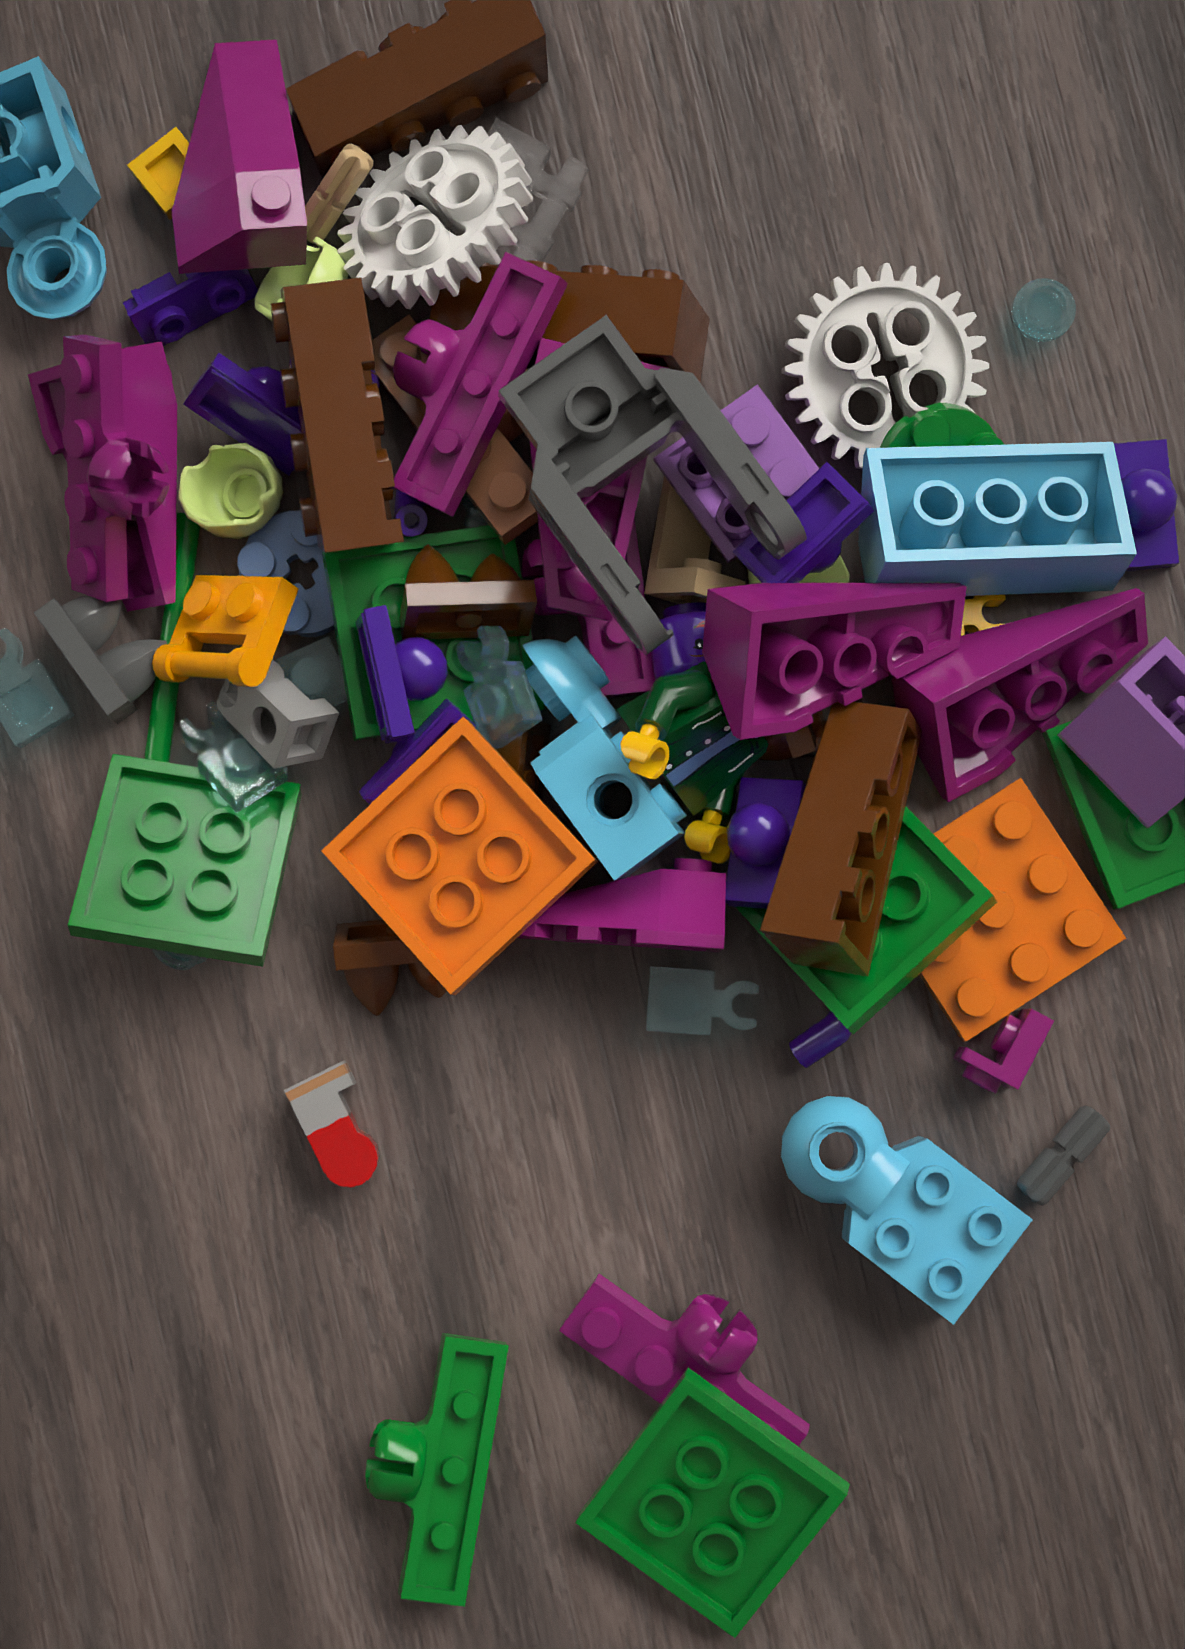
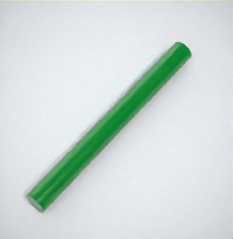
[144,513,200,762]

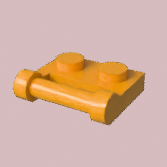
[152,575,299,687]

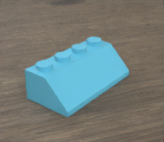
[858,442,1137,596]

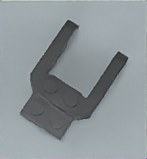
[498,315,807,655]

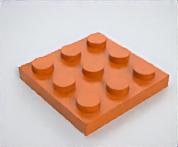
[321,717,598,995]
[919,778,1126,1042]

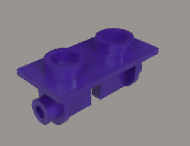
[122,269,258,346]

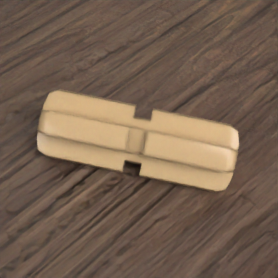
[305,144,373,244]

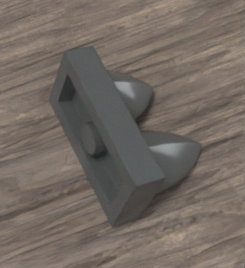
[33,595,168,724]

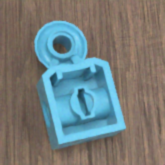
[0,56,107,320]
[523,635,687,881]
[781,1096,1033,1325]

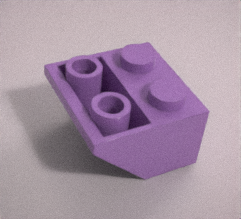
[653,384,819,563]
[1057,636,1185,828]

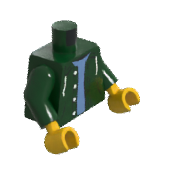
[617,662,769,863]

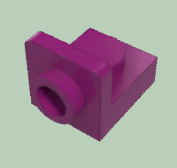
[953,1008,1054,1094]

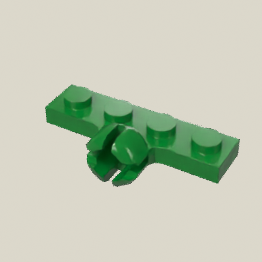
[365,1333,509,1607]

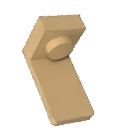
[644,476,745,604]

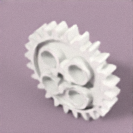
[337,125,533,309]
[782,263,989,469]

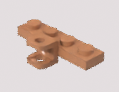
[372,315,538,545]

